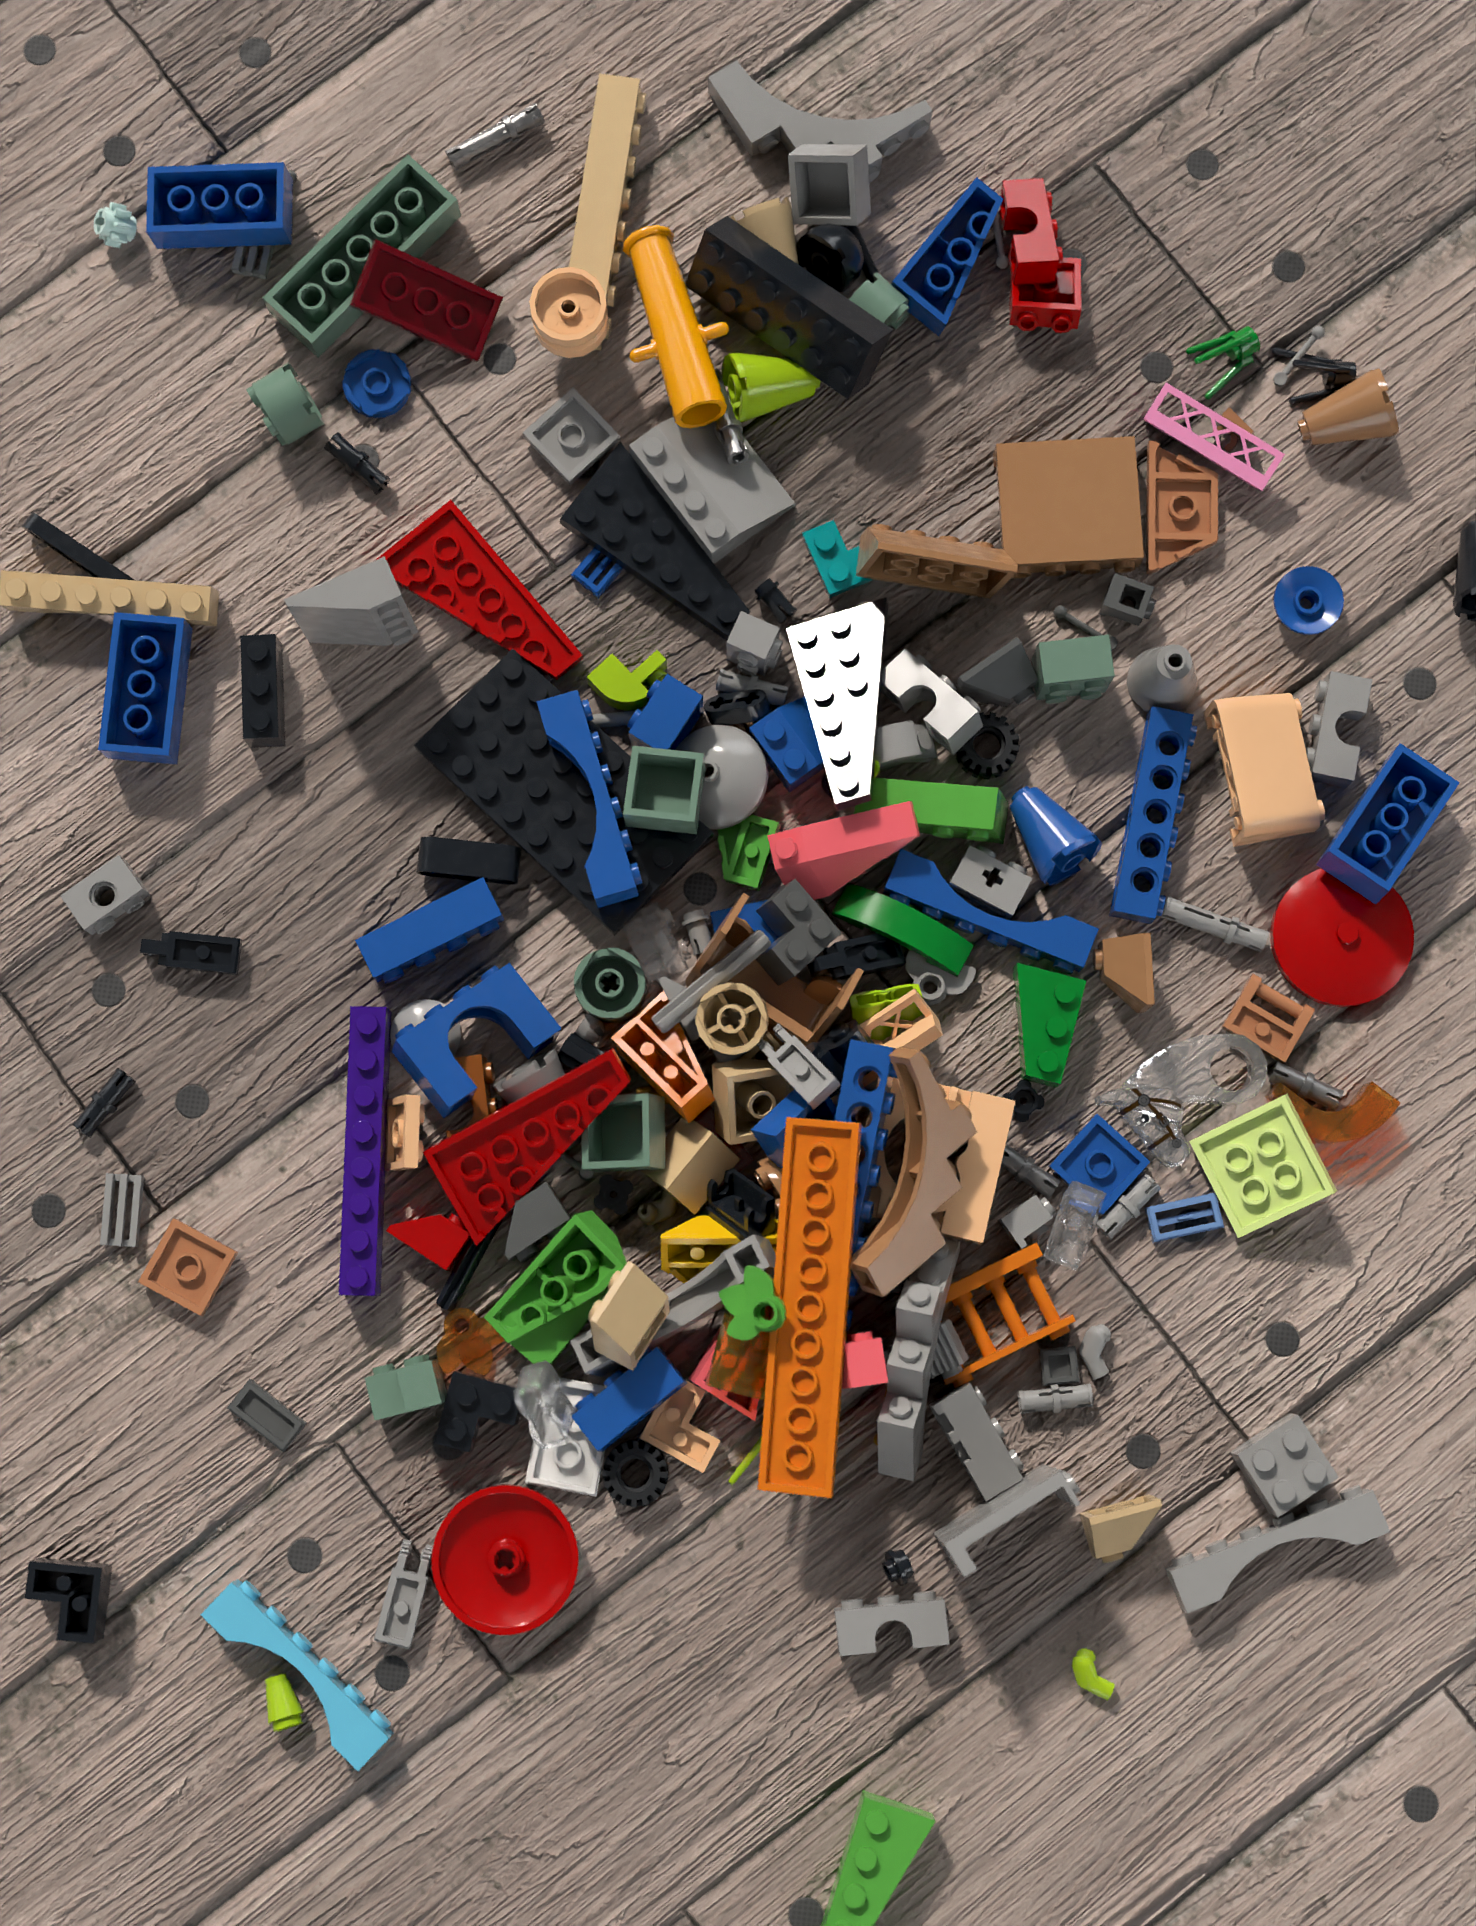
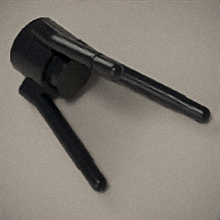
[1272,348,1356,404]

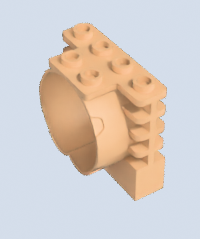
[856,1077,1016,1244]

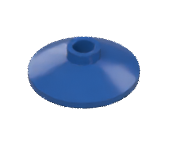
[1273,566,1344,635]

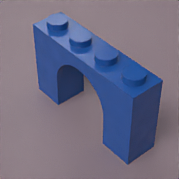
[391,963,562,1118]

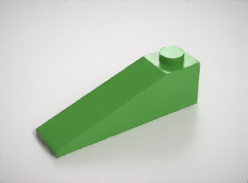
[484,1210,627,1343]

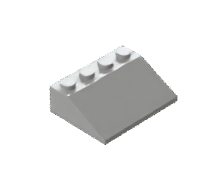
[629,417,795,564]
[284,556,418,646]

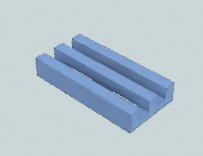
[1144,1193,1224,1243]

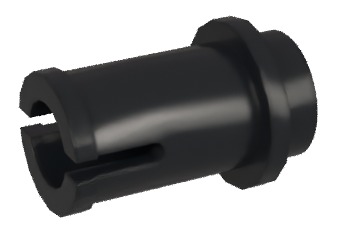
[754,578,797,624]

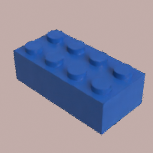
[146,162,293,249]
[98,612,193,764]
[1316,743,1460,905]

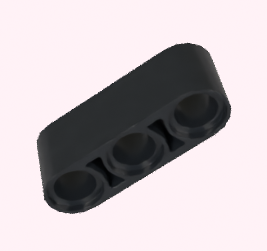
[416,837,522,885]

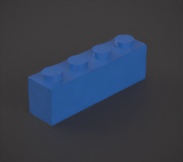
[355,877,505,983]

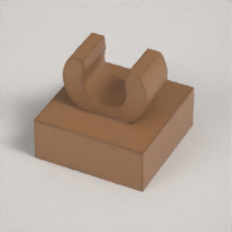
[1212,407,1255,452]

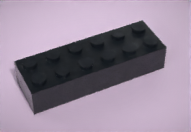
[685,216,893,399]

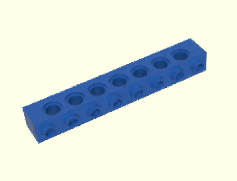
[834,1039,898,1332]

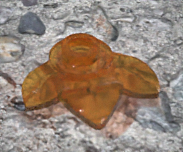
[436,1308,505,1375]

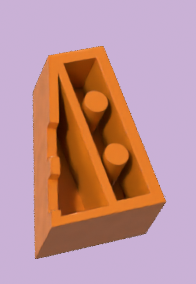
[611,991,715,1123]

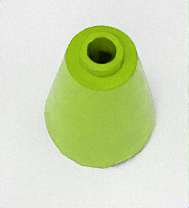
[722,352,820,423]

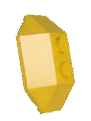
[661,1216,778,1283]

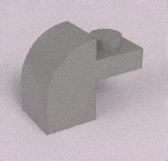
[874,721,937,772]

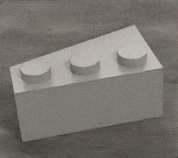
[927,1383,1024,1501]

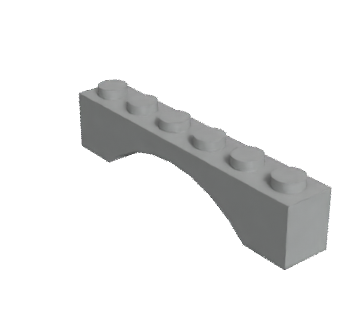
[570,1234,776,1377]
[1165,1485,1390,1614]

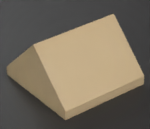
[640,1117,740,1215]

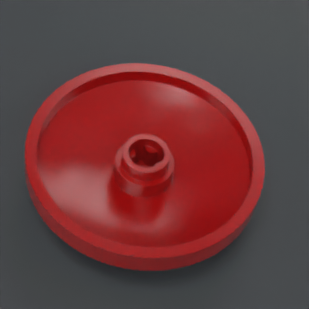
[1270,869,1414,1007]
[432,1485,579,1635]

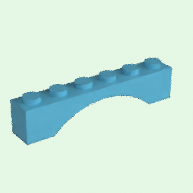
[201,1579,393,1771]

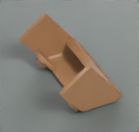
[685,893,864,1047]

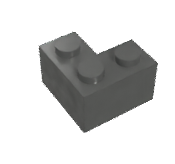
[755,879,842,986]

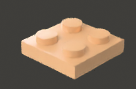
[385,1095,425,1171]

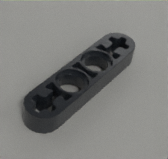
[22,512,134,580]

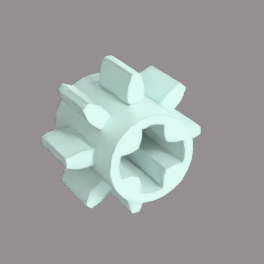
[94,202,137,248]

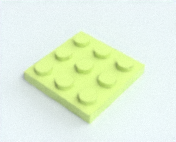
[1189,1094,1337,1238]

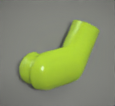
[1071,1648,1115,1701]

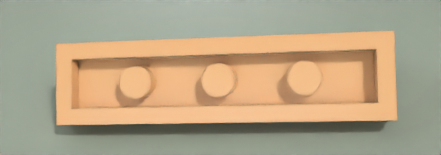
[831,988,943,1106]

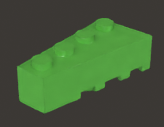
[854,778,1009,844]
[821,1790,935,1926]

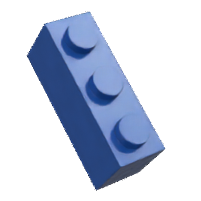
[571,1347,687,1452]

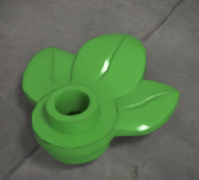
[719,1265,787,1340]

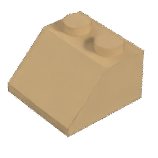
[712,1058,794,1145]

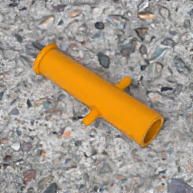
[623,225,729,428]

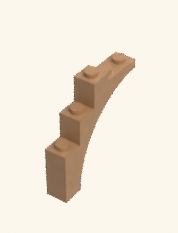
[851,1047,977,1297]

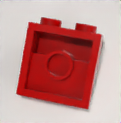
[1009,258,1081,333]

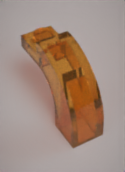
[1265,1081,1401,1144]

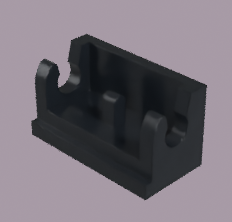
[704,1168,775,1241]

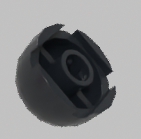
[796,223,864,292]

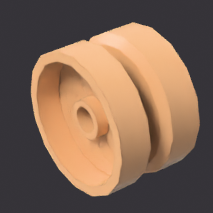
[529,267,609,358]

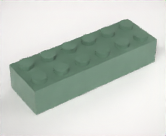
[262,154,461,358]

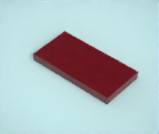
[349,239,503,362]

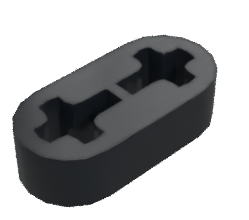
[704,689,771,725]

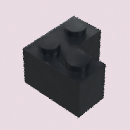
[434,1371,527,1452]
[24,1558,112,1643]

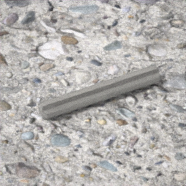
[652,930,771,1033]

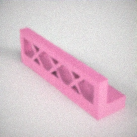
[1144,383,1285,492]

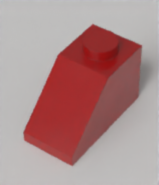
[386,1213,471,1271]

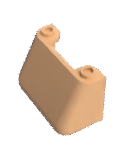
[1204,693,1325,847]

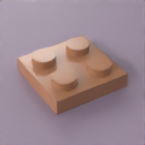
[138,1218,238,1316]

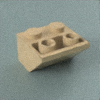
[588,1261,670,1371]

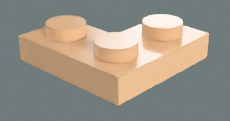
[640,1379,721,1473]

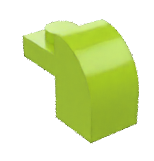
[587,650,668,710]

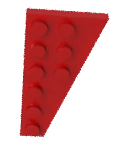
[374,500,584,680]
[423,1048,631,1246]

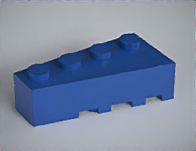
[891,177,1003,336]

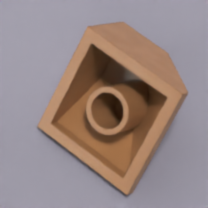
[1093,933,1155,1013]

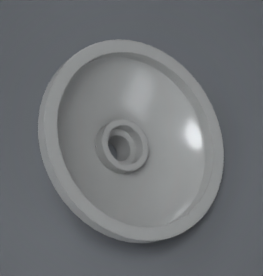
[675,725,768,829]

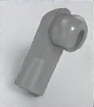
[1080,1324,1111,1380]

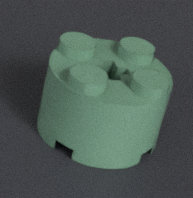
[849,272,910,330]
[246,362,325,446]
[574,947,647,1023]

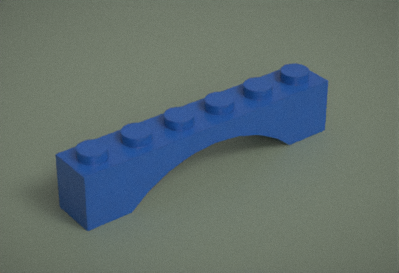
[536,690,643,908]
[883,849,1099,974]

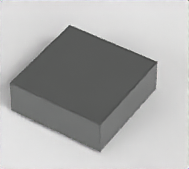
[1038,1346,1080,1386]

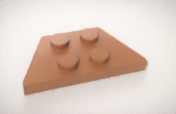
[1146,441,1218,574]

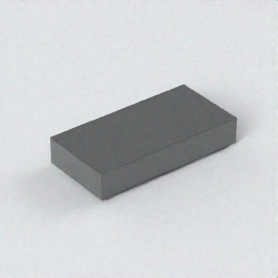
[227,1379,307,1452]

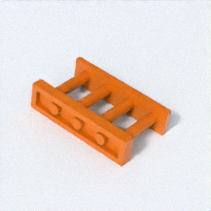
[940,1242,1076,1388]

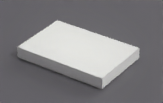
[525,1375,606,1497]

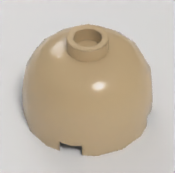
[695,982,769,1055]

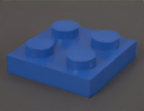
[1048,1114,1150,1215]

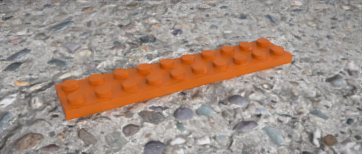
[758,1117,862,1498]

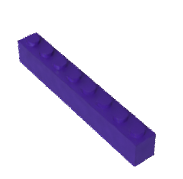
[339,1006,392,1296]

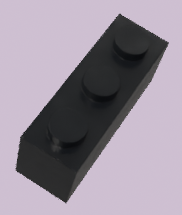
[240,634,285,748]

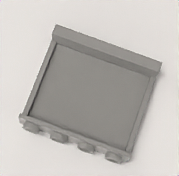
[933,1464,1081,1577]

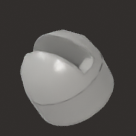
[574,1014,605,1043]

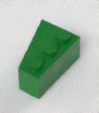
[1013,963,1086,1088]

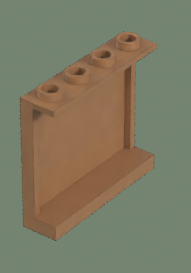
[993,436,1144,578]

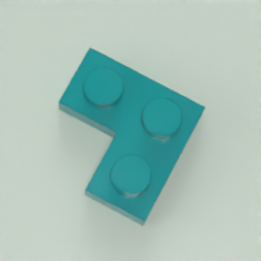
[802,520,874,598]

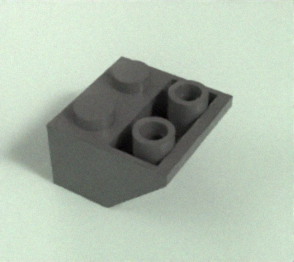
[504,1182,571,1263]

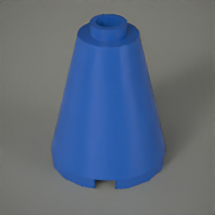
[1010,786,1102,885]

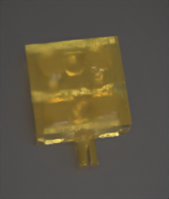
[705,1306,772,1400]

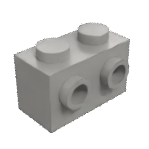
[726,611,783,677]

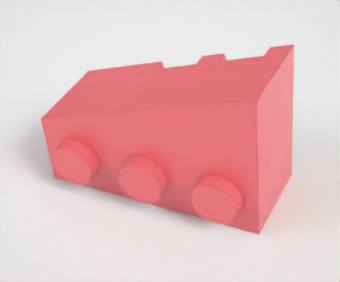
[842,1331,888,1389]

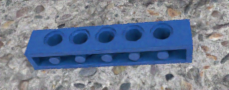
[1109,706,1197,924]

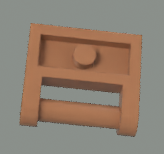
[1221,973,1315,1064]

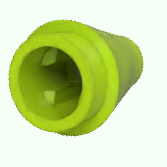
[265,1673,304,1732]

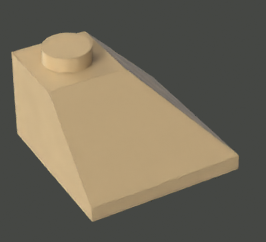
[1080,1494,1162,1563]

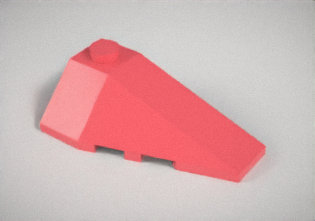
[767,801,920,900]

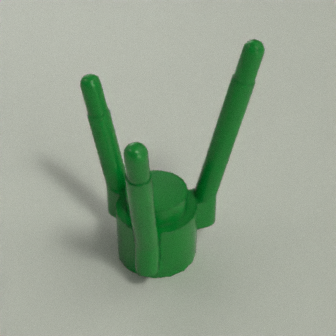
[1186,326,1261,400]

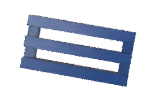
[571,548,624,599]

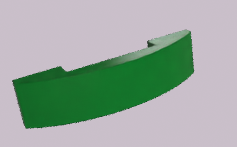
[832,883,974,977]

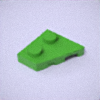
[717,815,781,891]

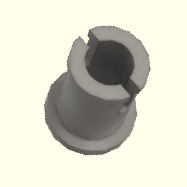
[681,909,711,956]

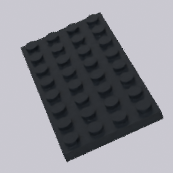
[414,649,714,936]

